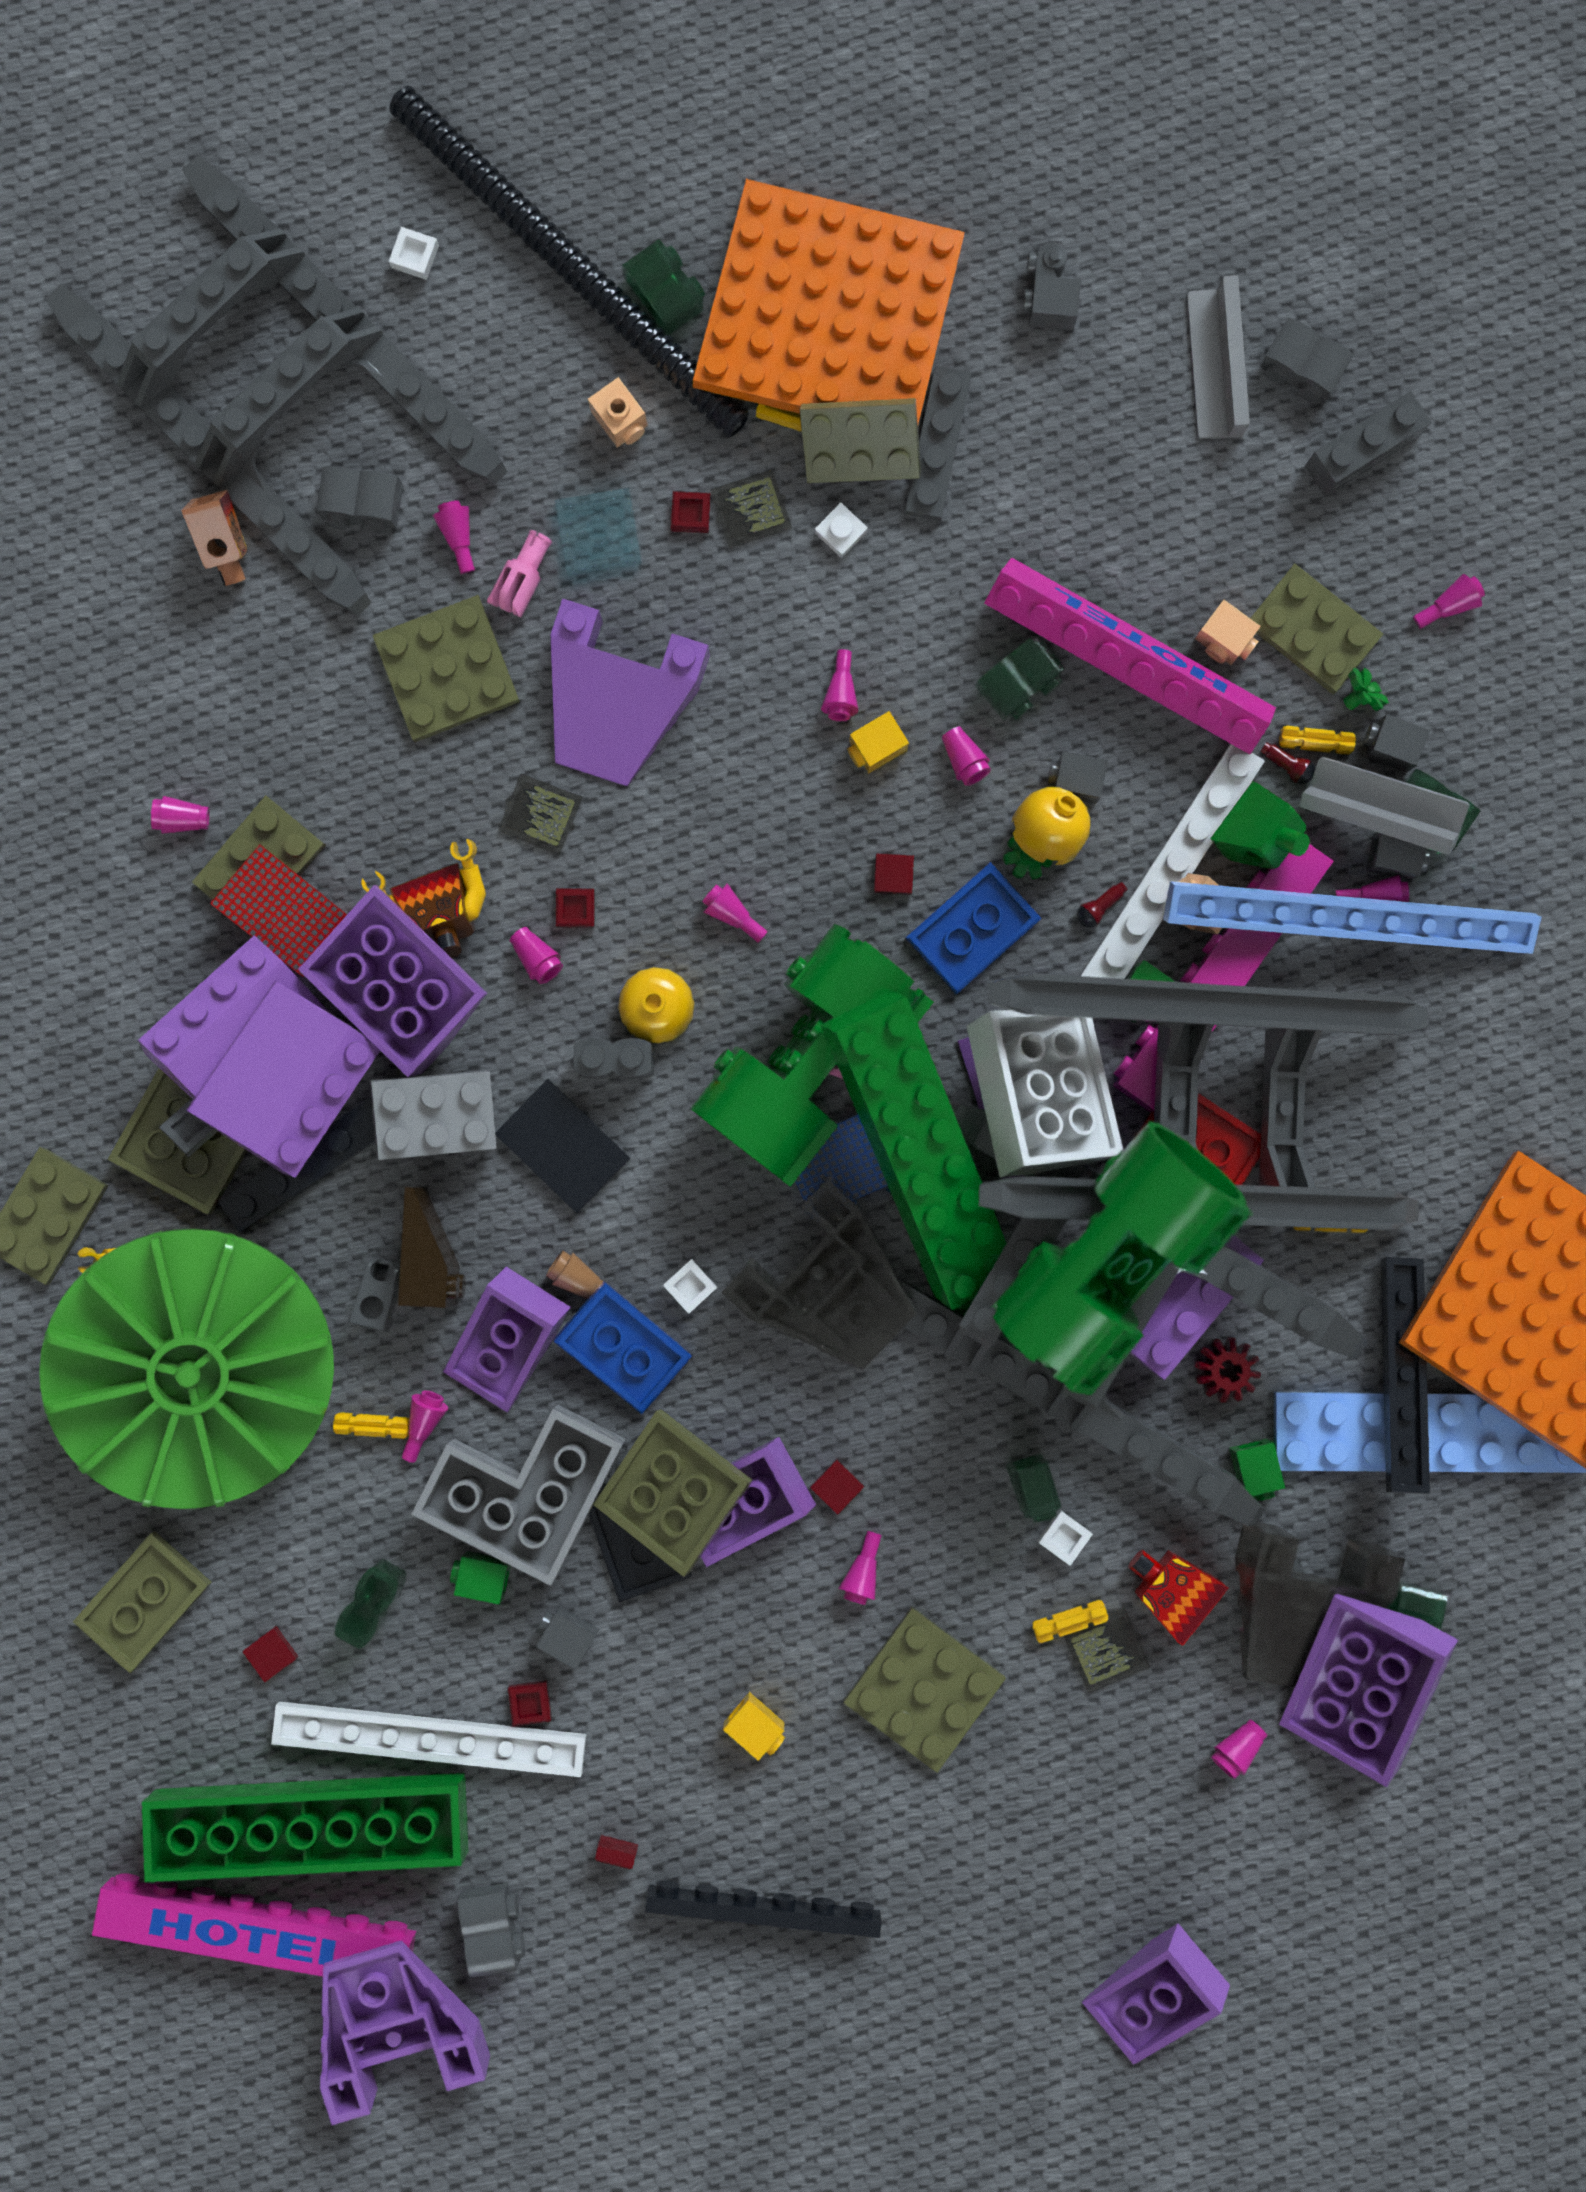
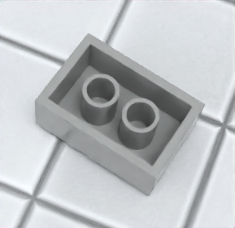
[370,1070,497,1160]

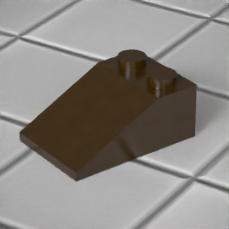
[398,1187,466,1308]

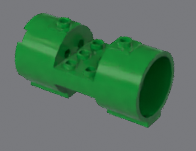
[690,924,934,1187]
[992,1122,1253,1395]

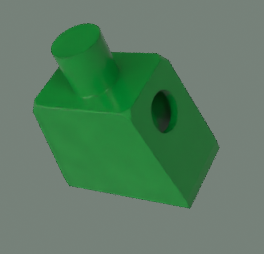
[1210,781,1310,869]

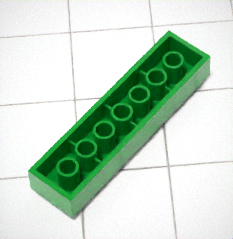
[821,990,1007,1310]
[142,1773,469,1882]

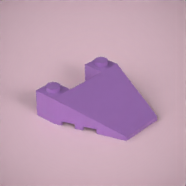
[550,598,710,786]
[320,1941,490,2125]

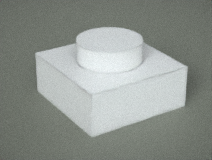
[389,227,439,280]
[815,503,868,558]
[663,1259,718,1314]
[1037,1509,1093,1566]

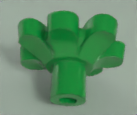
[1343,668,1389,712]
[1003,836,1053,880]

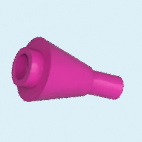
[432,500,475,574]
[1413,573,1485,629]
[821,649,859,721]
[1335,875,1409,902]
[702,883,767,943]
[401,1390,448,1463]
[838,1531,882,1606]

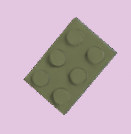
[800,398,921,483]
[1250,563,1383,695]
[192,795,326,900]
[0,1147,109,1285]
[73,1531,212,1673]

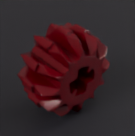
[1193,1337,1261,1403]

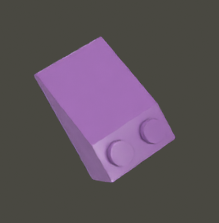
[443,1267,571,1413]
[701,1437,816,1567]
[1082,1923,1230,2065]

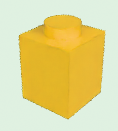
[847,711,909,773]
[723,1692,785,1761]

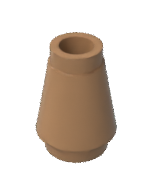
[546,1250,603,1299]

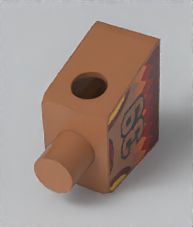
[181,490,247,586]

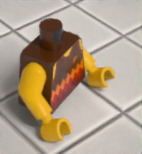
[361,839,486,958]

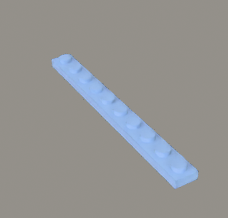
[1163,881,1541,954]

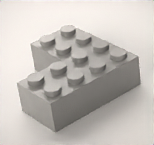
[411,1405,626,1586]

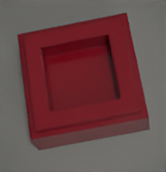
[671,491,711,533]
[874,854,914,895]
[556,888,595,928]
[810,1458,864,1515]
[242,1626,299,1683]
[508,1680,552,1727]
[594,1835,639,1870]

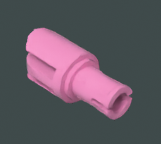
[487,530,552,618]

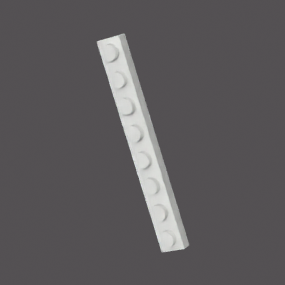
[1080,744,1265,979]
[271,1702,587,1777]

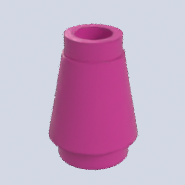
[942,727,991,786]
[151,796,210,834]
[509,927,563,984]
[1211,1719,1268,1780]

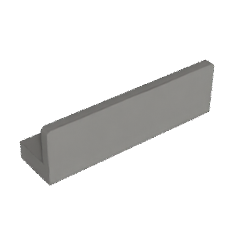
[1187,275,1250,440]
[1298,757,1470,855]

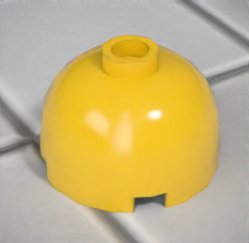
[1012,787,1091,865]
[618,967,695,1044]

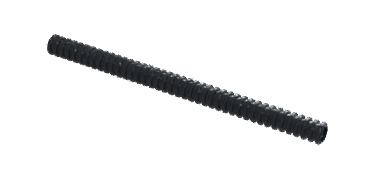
[389,86,749,438]

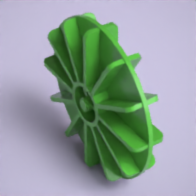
[39,1229,334,1509]

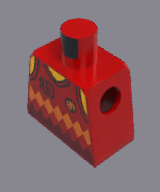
[1128,1550,1229,1646]

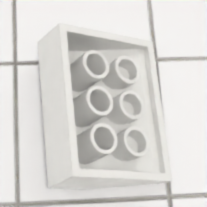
[966,1010,1123,1178]

